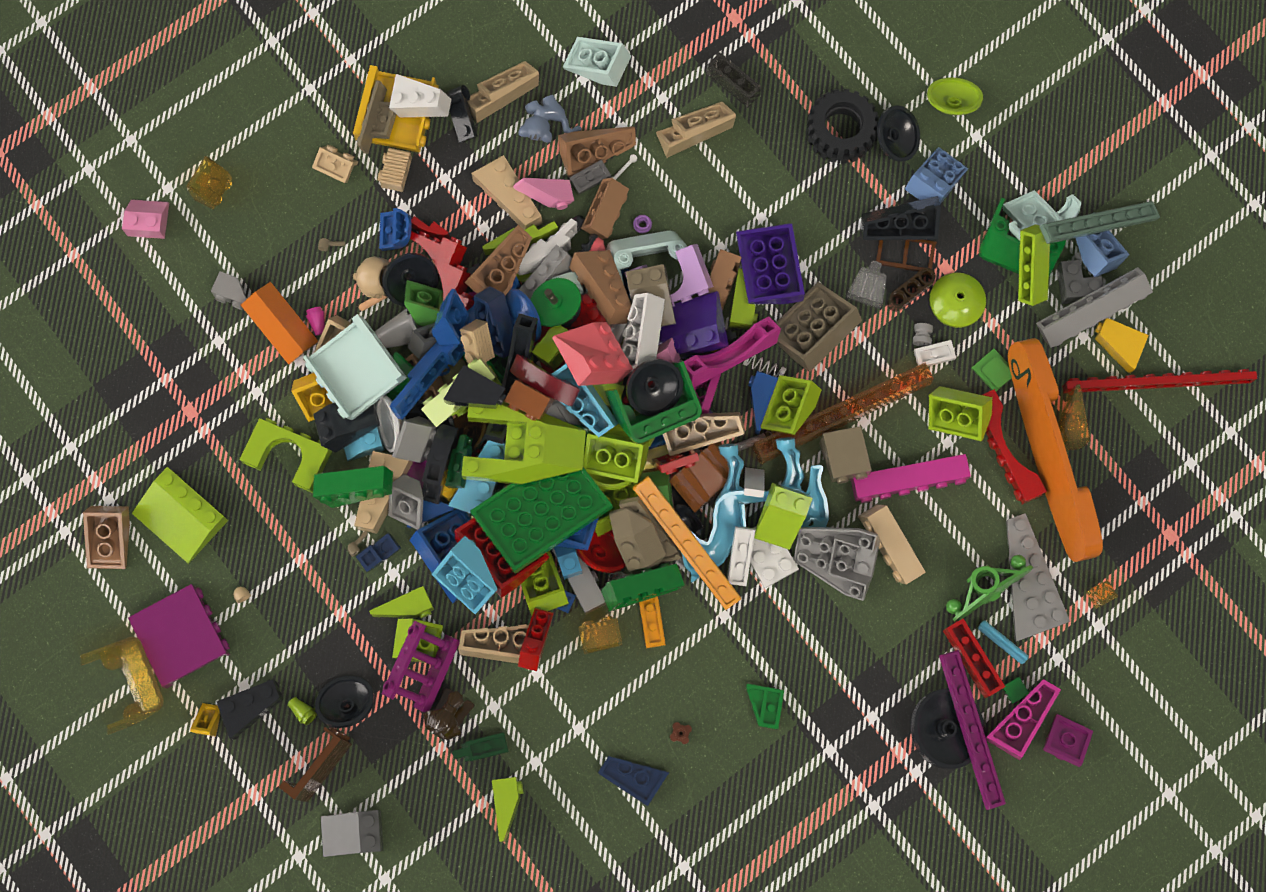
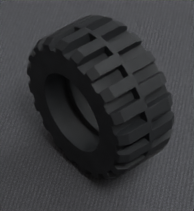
[806,89,879,164]

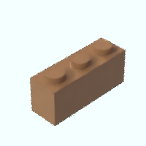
[581,178,629,239]

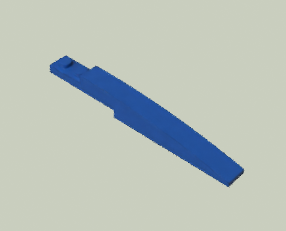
[389,276,520,420]

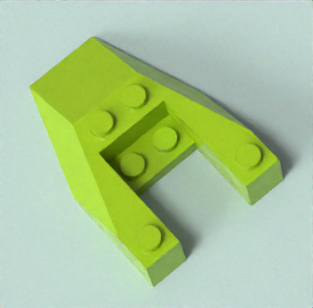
[462,402,586,484]

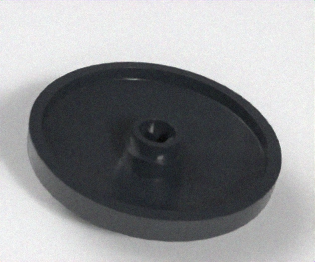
[911,688,985,769]

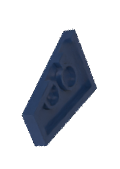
[598,756,669,806]

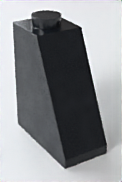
[443,365,507,409]

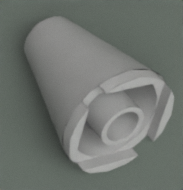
[374,308,422,348]

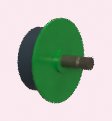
[531,278,581,328]

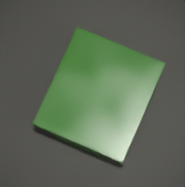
[971,349,1012,392]

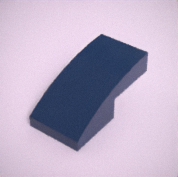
[356,533,401,572]

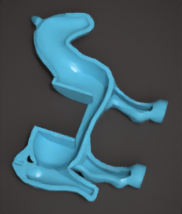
[681,437,829,582]

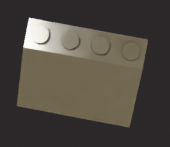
[776,282,862,372]

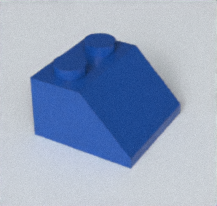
[432,289,469,346]

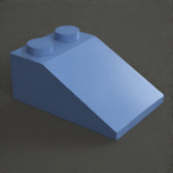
[1076,213,1129,277]

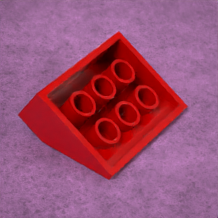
[455,518,549,598]

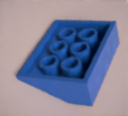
[410,509,471,603]

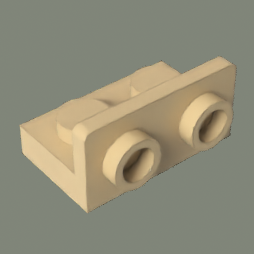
[312,145,358,183]

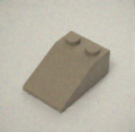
[626,264,676,327]

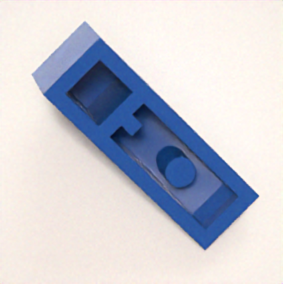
[748,371,778,435]

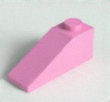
[513,178,574,210]

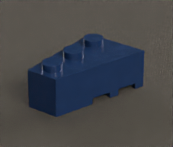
[474,286,514,359]

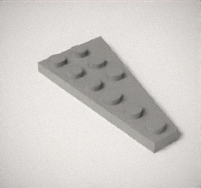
[1006,513,1070,642]

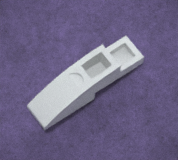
[518,218,577,275]

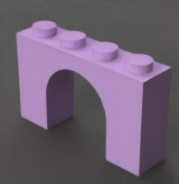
[624,244,714,307]

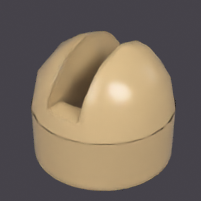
[233,587,251,603]

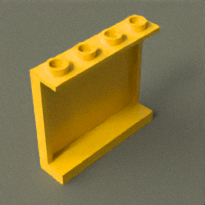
[353,65,439,153]

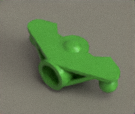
[946,555,1033,622]

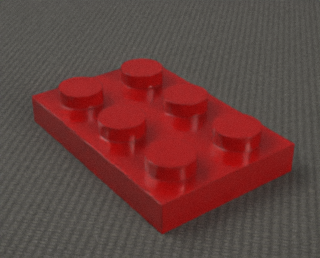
[652,450,699,475]

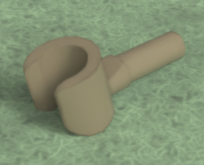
[318,238,345,251]
[348,531,368,557]

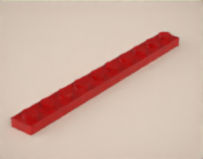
[1062,369,1257,393]

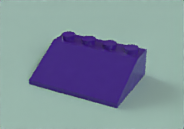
[736,223,805,304]
[658,291,729,360]

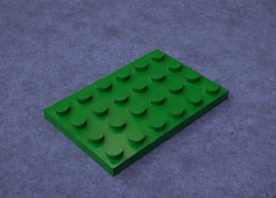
[470,467,613,573]

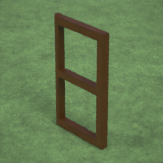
[876,240,937,272]

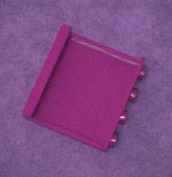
[128,584,230,689]

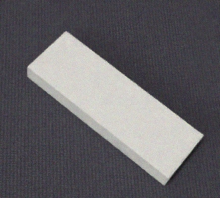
[744,467,764,498]
[727,526,755,586]

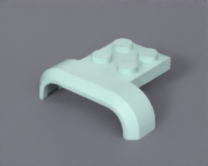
[1003,190,1081,241]

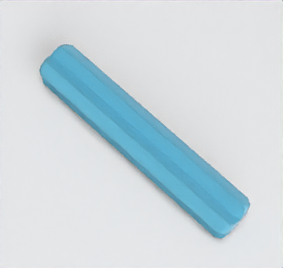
[978,621,1029,664]

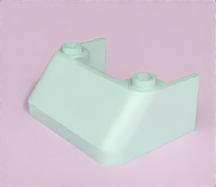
[606,231,687,285]

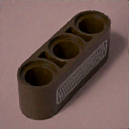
[887,268,936,312]

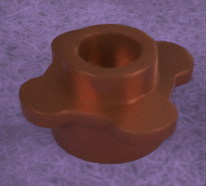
[670,722,692,744]

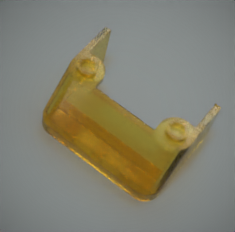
[80,637,164,735]

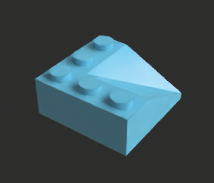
[432,536,497,614]

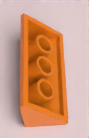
[241,282,319,365]

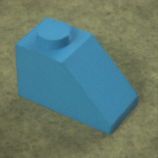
[554,546,583,580]

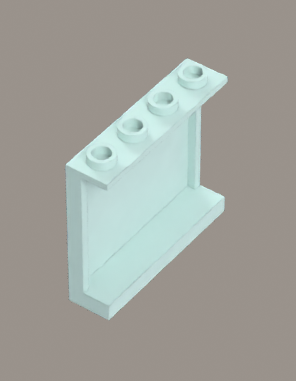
[303,314,407,420]

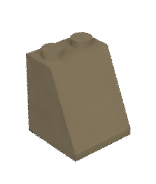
[819,426,872,484]

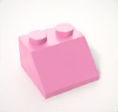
[122,200,169,239]

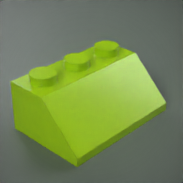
[928,386,992,441]
[583,432,650,483]

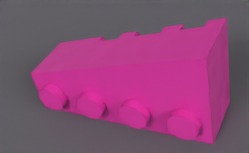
[986,679,1061,760]

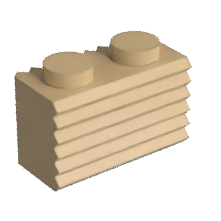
[378,148,412,192]
[460,319,495,363]

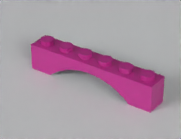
[684,316,781,388]

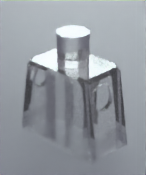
[846,261,887,309]

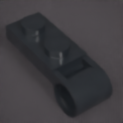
[446,85,478,143]

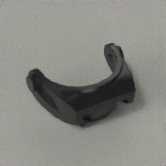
[674,504,705,537]

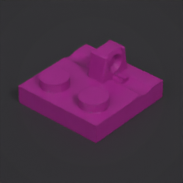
[1043,714,1093,767]

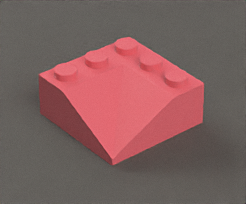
[552,322,633,386]

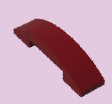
[510,354,580,407]

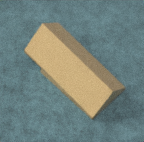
[467,61,539,123]
[656,102,736,158]

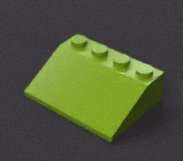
[132,467,228,564]

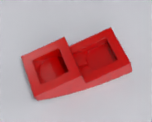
[411,216,450,240]

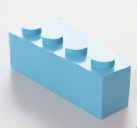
[552,364,618,437]
[448,440,506,513]

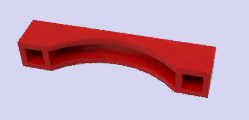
[982,389,1047,505]

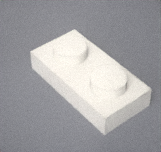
[914,340,956,368]

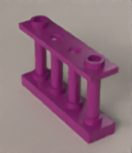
[381,621,460,712]

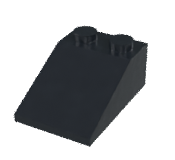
[313,403,380,453]

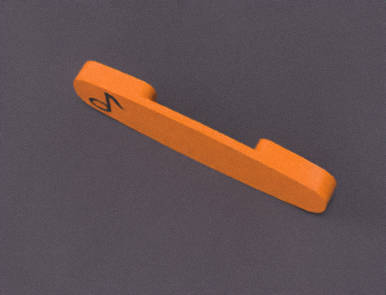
[1008,338,1103,562]

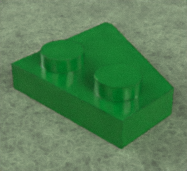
[746,684,784,730]

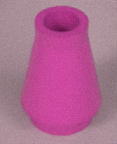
[306,307,325,336]

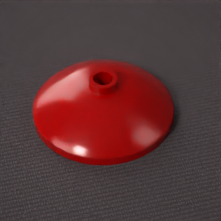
[575,530,626,573]

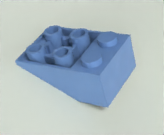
[905,147,968,203]

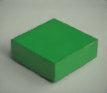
[1003,677,1029,704]

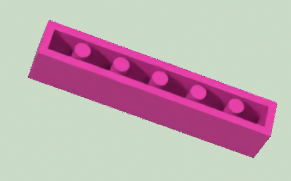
[851,454,971,503]

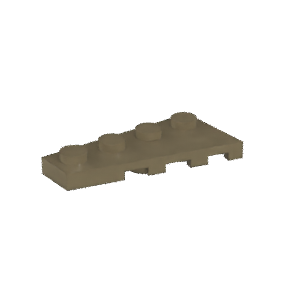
[619,496,682,563]

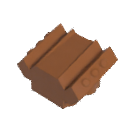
[670,442,743,512]

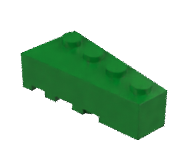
[313,466,393,508]
[601,563,685,612]

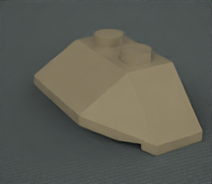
[609,507,666,575]

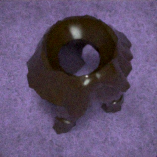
[423,689,475,741]

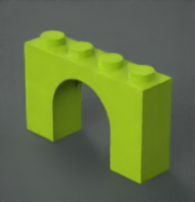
[239,418,332,493]

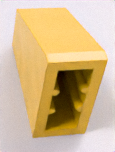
[1095,318,1149,373]

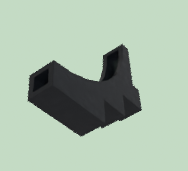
[485,314,538,444]

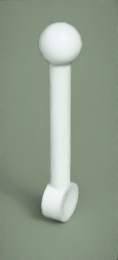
[610,154,637,180]

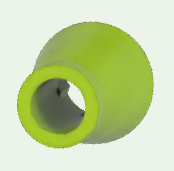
[288,697,317,725]

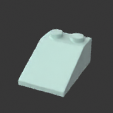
[563,37,631,87]

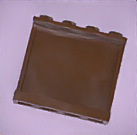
[279,727,352,802]

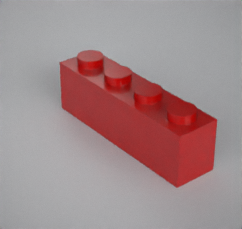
[943,619,1005,699]

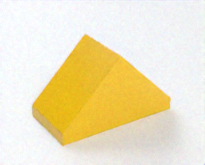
[190,703,221,737]

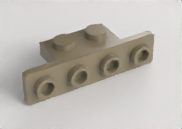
[357,80,396,154]

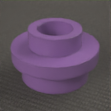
[633,215,652,234]

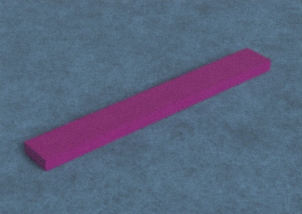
[939,650,1006,810]

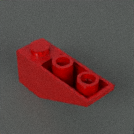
[518,608,554,671]

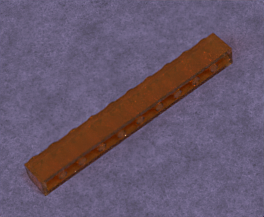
[752,363,934,464]

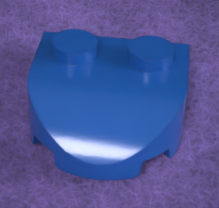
[379,208,411,251]

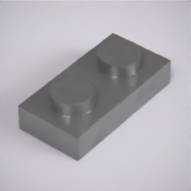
[569,160,611,195]

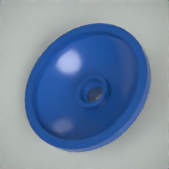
[505,289,542,342]

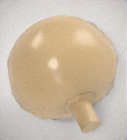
[353,256,390,299]

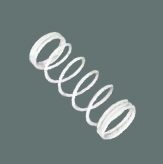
[743,355,786,378]

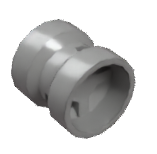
[912,323,933,347]

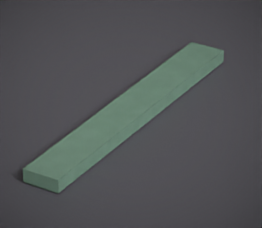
[1040,201,1160,244]

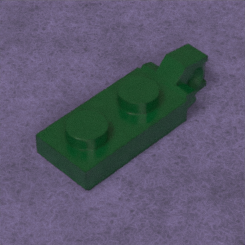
[445,435,473,488]
[452,732,509,762]

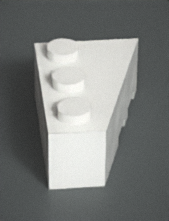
[389,74,451,118]

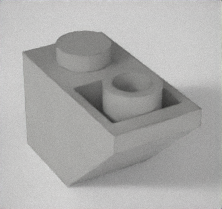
[211,271,247,310]

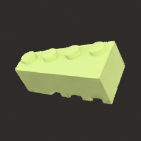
[421,358,497,427]

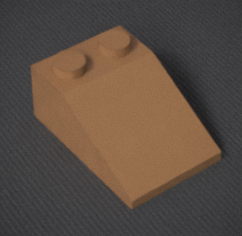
[83,506,130,569]

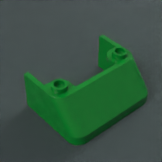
[978,198,1066,276]
[605,361,702,443]

